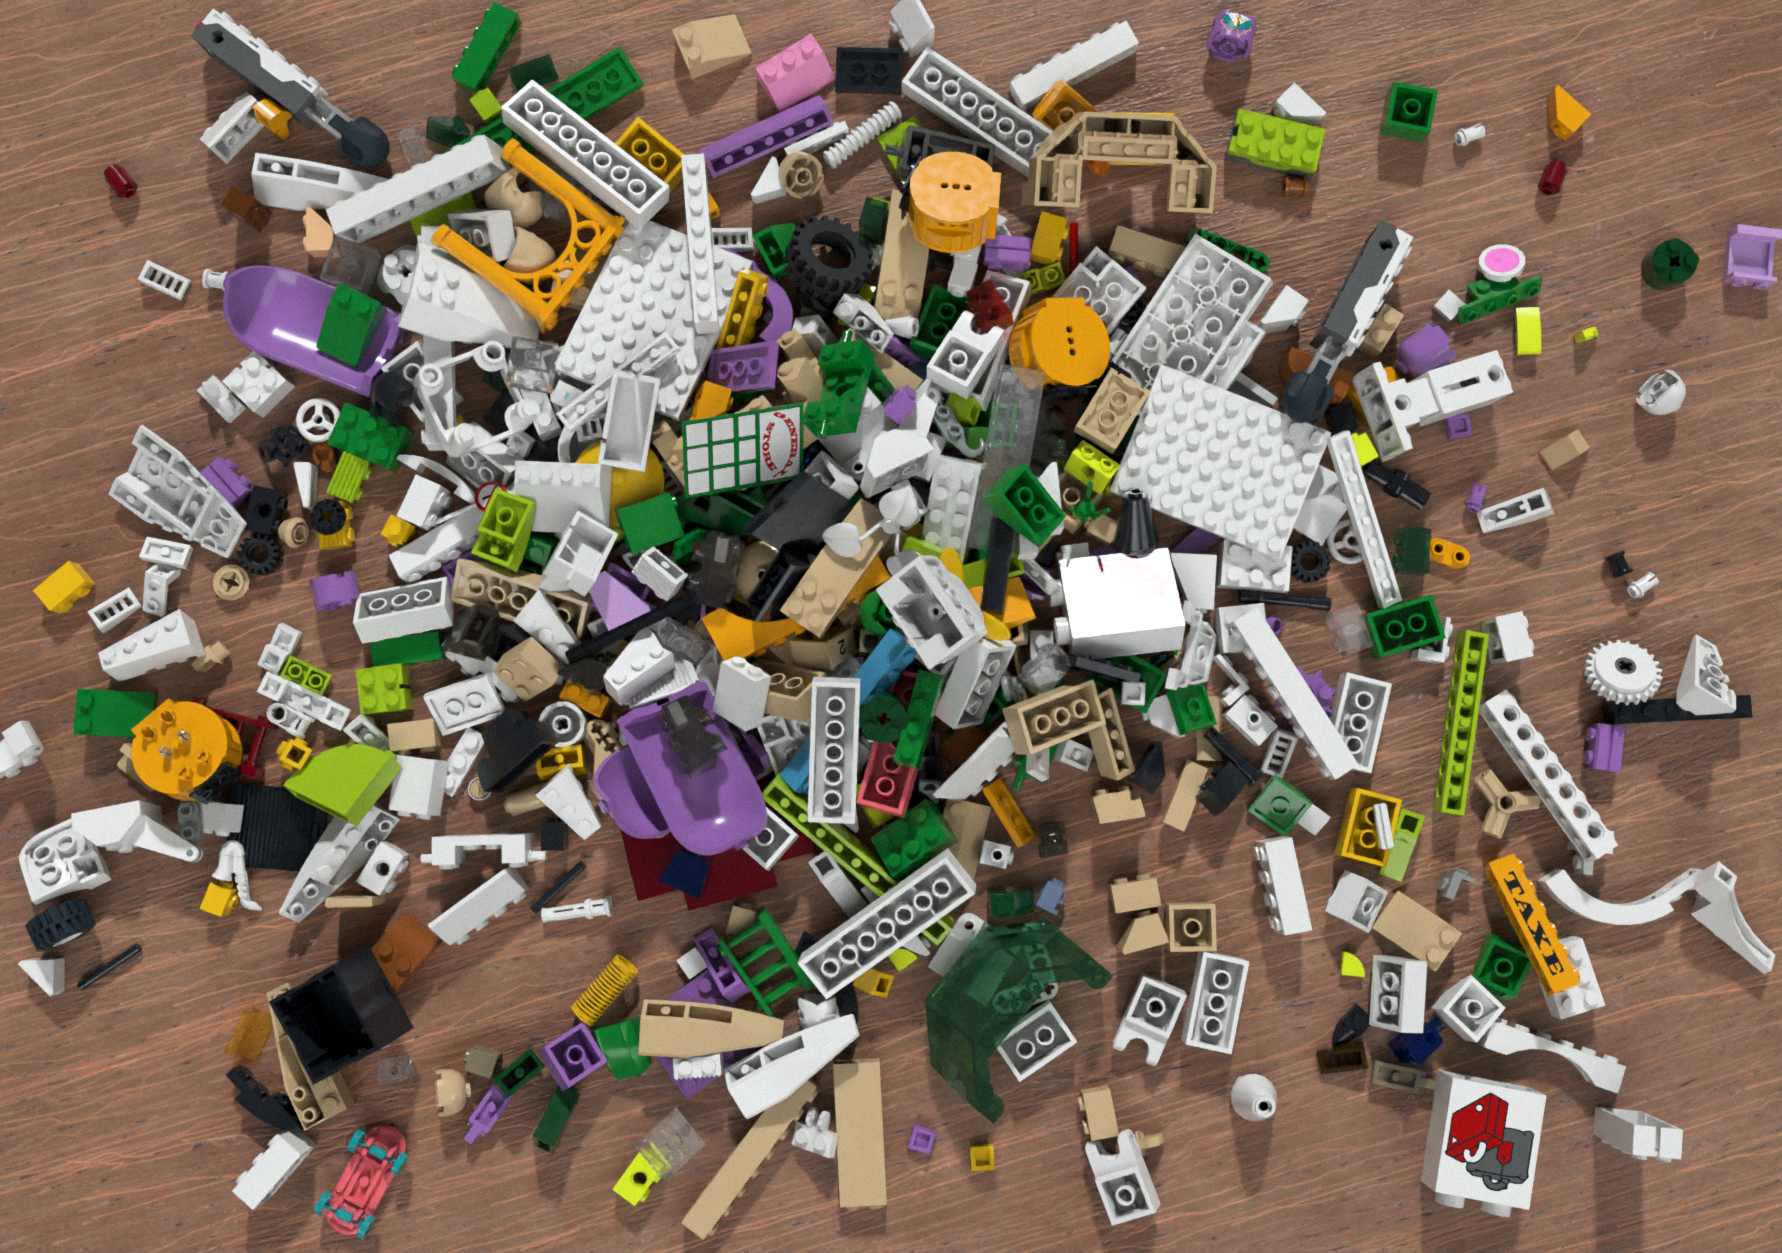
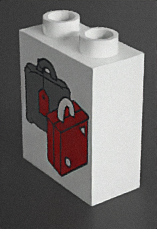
[1048,548,1185,659]
[1421,1070,1546,1217]

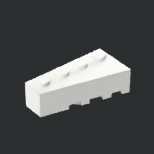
[98,609,205,682]

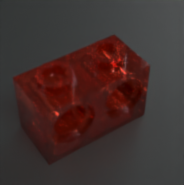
[965,279,1014,333]

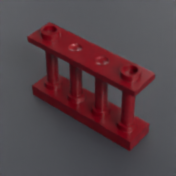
[183,697,278,777]

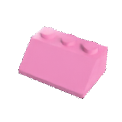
[755,34,836,113]

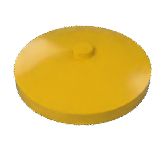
[576,438,664,527]

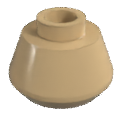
[278,517,309,548]

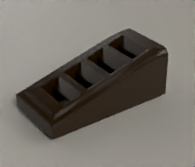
[1317,1042,1368,1074]

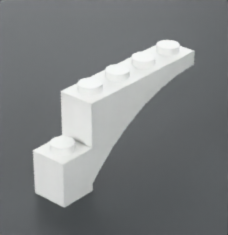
[1691,861,1775,974]

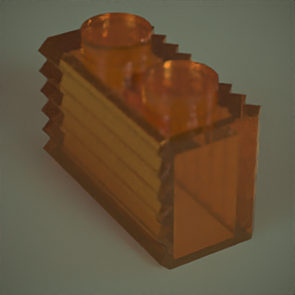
[939,725,990,770]

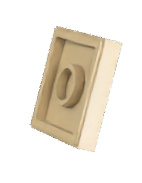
[325,895,386,908]

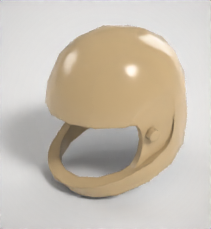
[484,167,545,229]
[496,226,556,285]

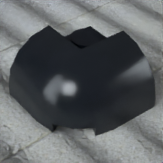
[369,371,414,427]

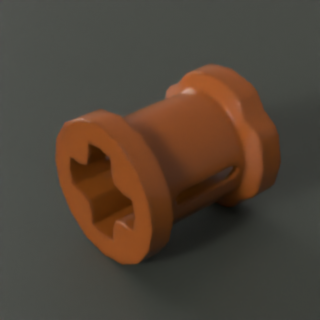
[1282,176,1308,197]

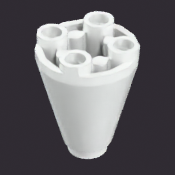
[1230,1074,1277,1121]

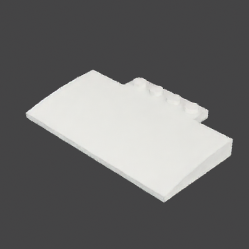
[1112,234,1273,416]

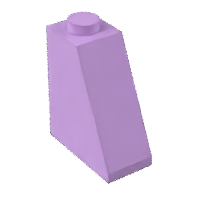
[589,570,651,631]

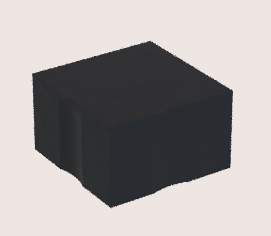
[269,946,414,1085]

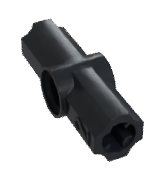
[1363,459,1431,510]

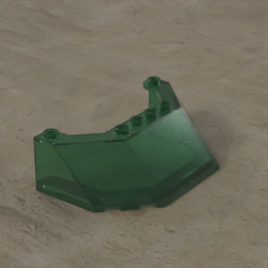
[925,920,1114,1124]

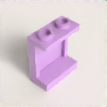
[1723,224,1782,290]

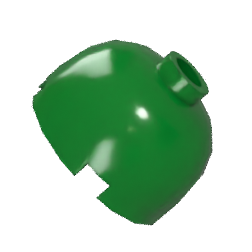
[859,590,899,635]

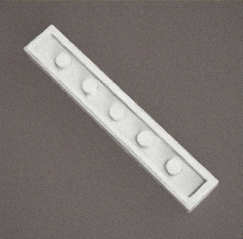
[556,331,681,433]

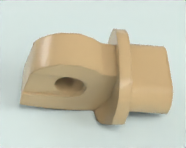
[191,641,230,672]
[1134,1131,1165,1156]

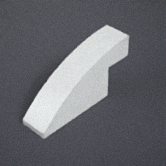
[1016,462,1064,560]

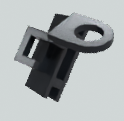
[258,424,311,467]

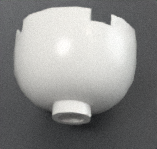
[1636,370,1686,416]

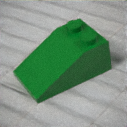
[315,282,387,368]
[982,463,1066,547]
[1084,655,1167,714]
[73,689,157,737]

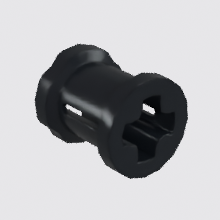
[1605,550,1633,579]

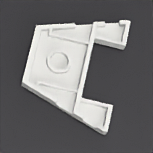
[1165,600,1218,690]

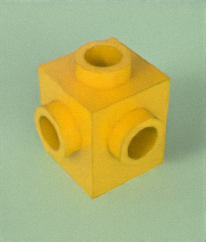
[276,737,312,771]

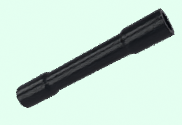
[1238,589,1332,611]

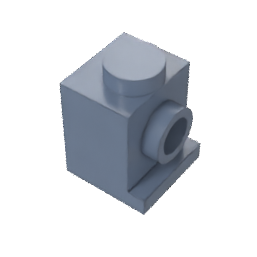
[1034,878,1066,916]

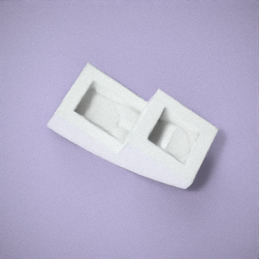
[257,623,302,675]

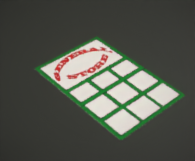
[682,402,804,499]

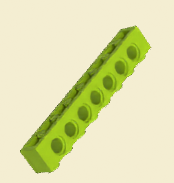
[1433,630,1489,816]

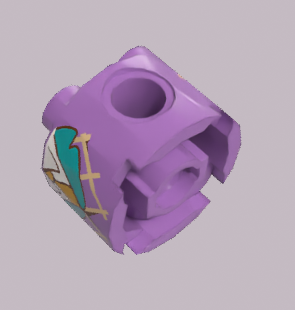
[1207,9,1256,62]

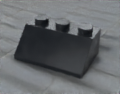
[747,544,811,623]

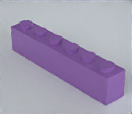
[699,95,834,178]

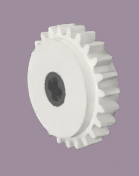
[1583,640,1662,705]

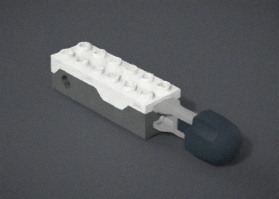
[191,9,390,168]
[1282,219,1413,423]

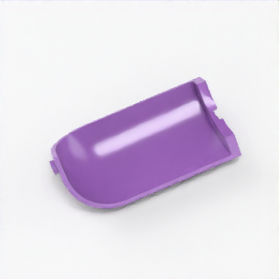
[223,266,407,397]
[617,682,767,855]
[593,696,774,839]

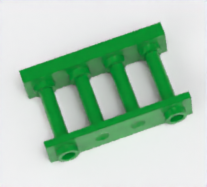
[717,905,815,1017]

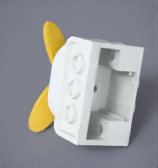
[876,547,1011,670]

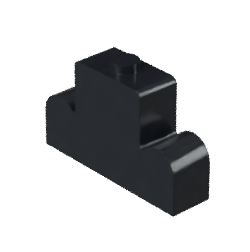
[477,709,558,793]

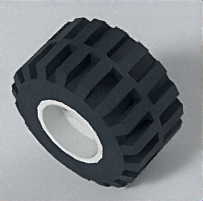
[25,899,96,952]

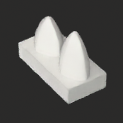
[197,375,246,423]

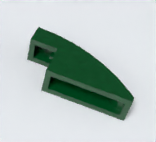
[684,490,765,535]

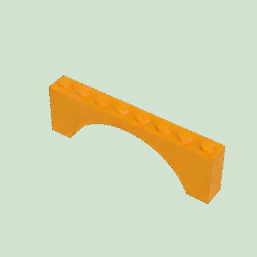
[701,555,891,662]

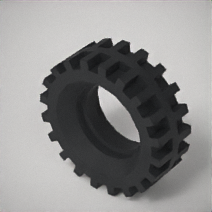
[784,216,874,303]

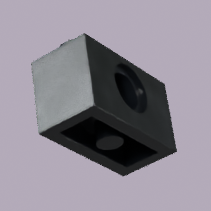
[245,485,288,537]

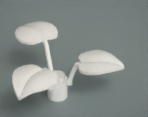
[822,485,920,576]

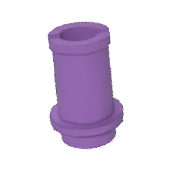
[1465,482,1488,513]

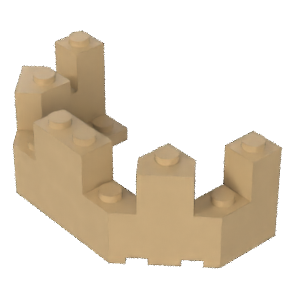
[1021,112,1217,213]
[650,328,826,495]

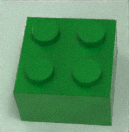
[1379,82,1438,142]

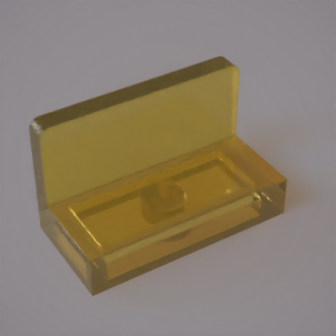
[224,1007,273,1061]

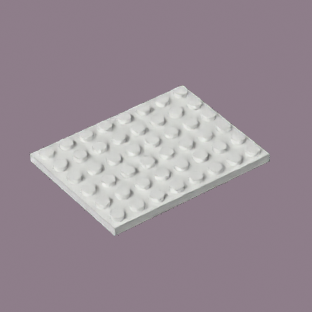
[553,220,753,421]
[1109,364,1331,560]

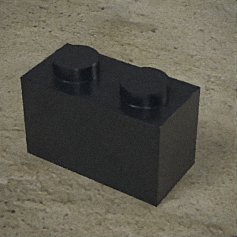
[1195,761,1249,816]

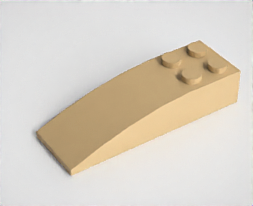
[874,189,929,322]
[780,498,892,639]
[450,559,593,641]

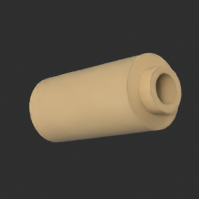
[503,782,547,816]

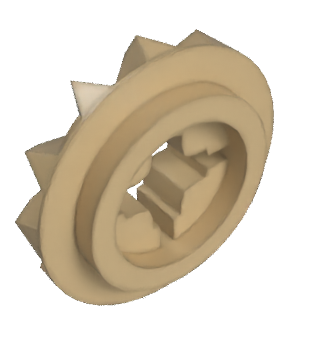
[213,565,251,601]

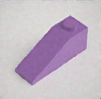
[693,927,751,1003]

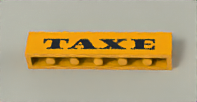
[1484,853,1580,997]

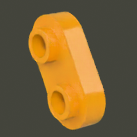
[1423,538,1470,569]

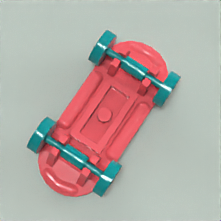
[313,1125,409,1240]

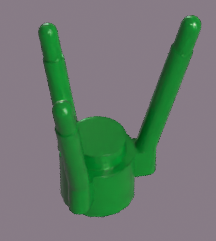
[1069,481,1110,522]

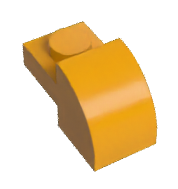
[253,98,292,140]

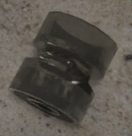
[1034,821,1069,858]

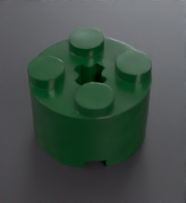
[1641,238,1699,290]
[859,691,907,743]

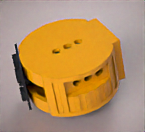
[899,152,1001,253]

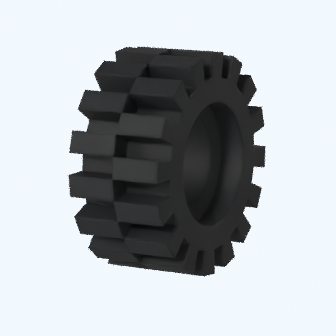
[237,534,284,576]
[1290,541,1332,583]

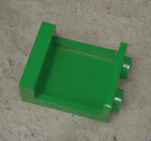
[614,492,685,554]

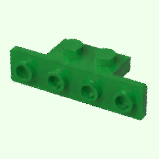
[1457,275,1542,325]

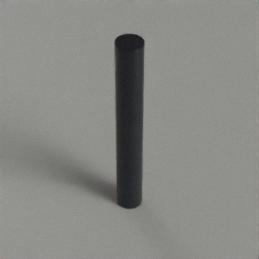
[530,860,587,914]
[77,943,142,990]

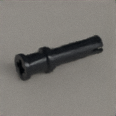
[1203,726,1264,787]

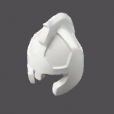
[798,993,840,1029]

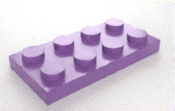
[708,341,779,394]

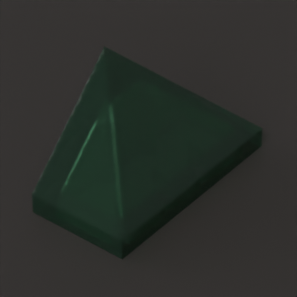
[426,116,471,147]

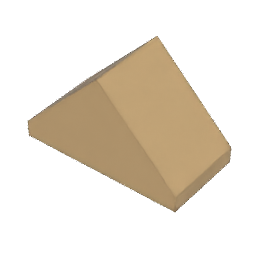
[1539,429,1590,471]

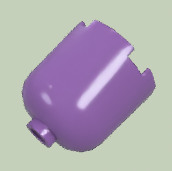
[1397,322,1456,378]

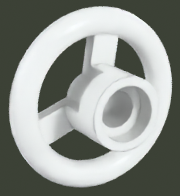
[296,398,340,442]
[1327,520,1363,564]

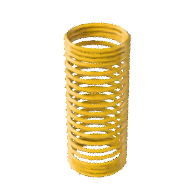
[571,954,638,1026]

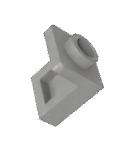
[1438,868,1476,900]

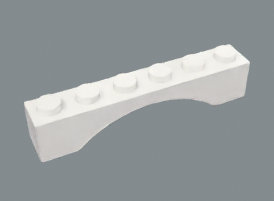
[1476,1017,1626,1093]

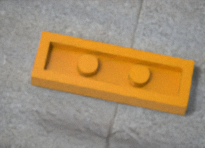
[982,778,1036,848]

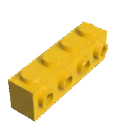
[716,269,769,349]

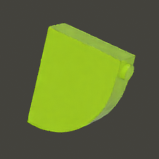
[283,744,402,827]

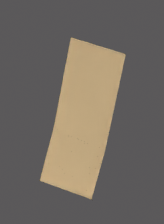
[1196,696,1222,761]

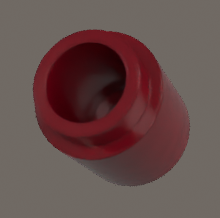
[1538,160,1567,196]
[104,164,137,198]

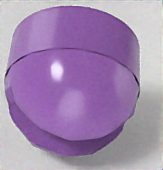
[1266,617,1282,636]

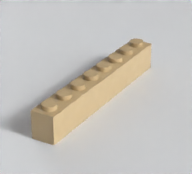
[681,1078,818,1240]

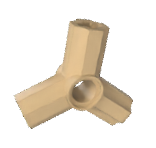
[1473,769,1541,839]

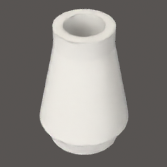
[885,316,919,339]

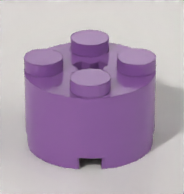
[309,571,361,611]

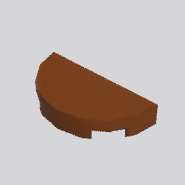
[312,430,339,475]

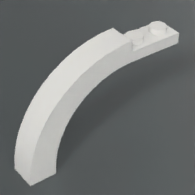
[1537,868,1702,925]

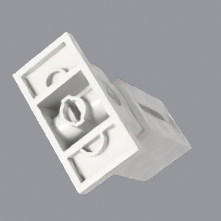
[1352,350,1513,462]

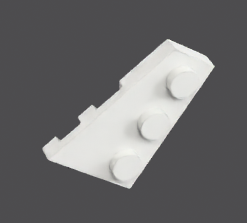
[514,588,582,664]
[535,763,602,840]

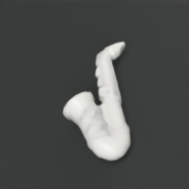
[211,840,262,911]

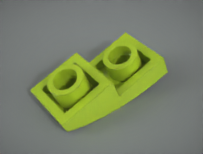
[280,655,332,696]

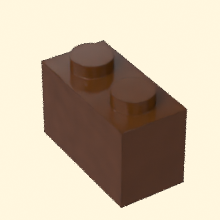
[221,186,271,232]

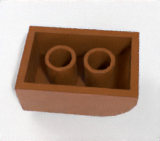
[1278,347,1355,409]
[371,912,443,995]

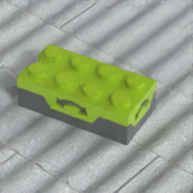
[1224,109,1326,180]

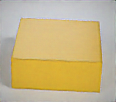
[970,1144,995,1171]

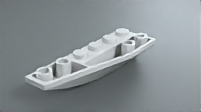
[251,153,390,211]
[279,801,400,923]
[724,1014,860,1119]

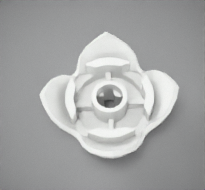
[377,245,417,306]

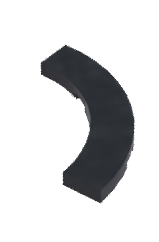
[795,930,858,1054]

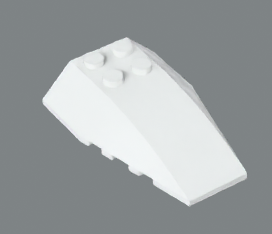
[398,242,540,350]
[108,425,247,558]

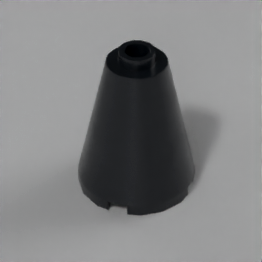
[1113,488,1159,555]

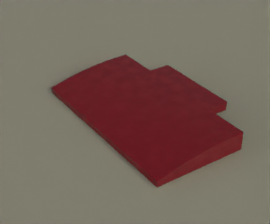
[620,771,816,911]

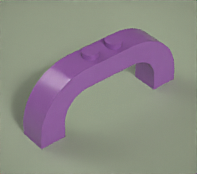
[721,248,794,357]

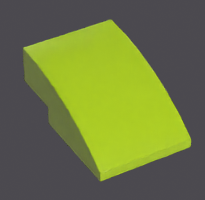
[471,488,536,573]

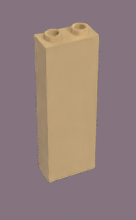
[833,1058,887,1211]

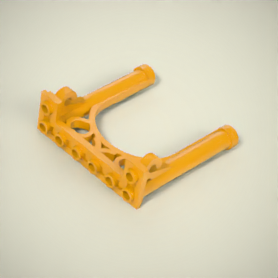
[430,138,626,334]

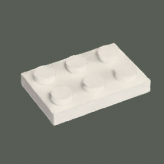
[423,672,506,736]

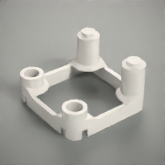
[414,341,540,457]

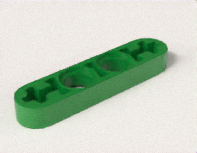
[1186,229,1270,273]

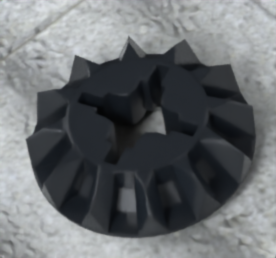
[309,499,346,535]

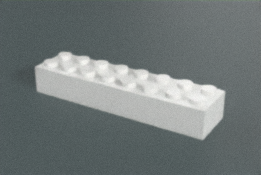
[902,46,1053,178]
[501,80,669,229]
[326,135,510,244]
[798,848,976,999]

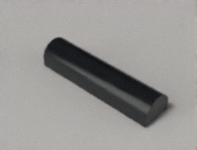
[980,517,1014,614]

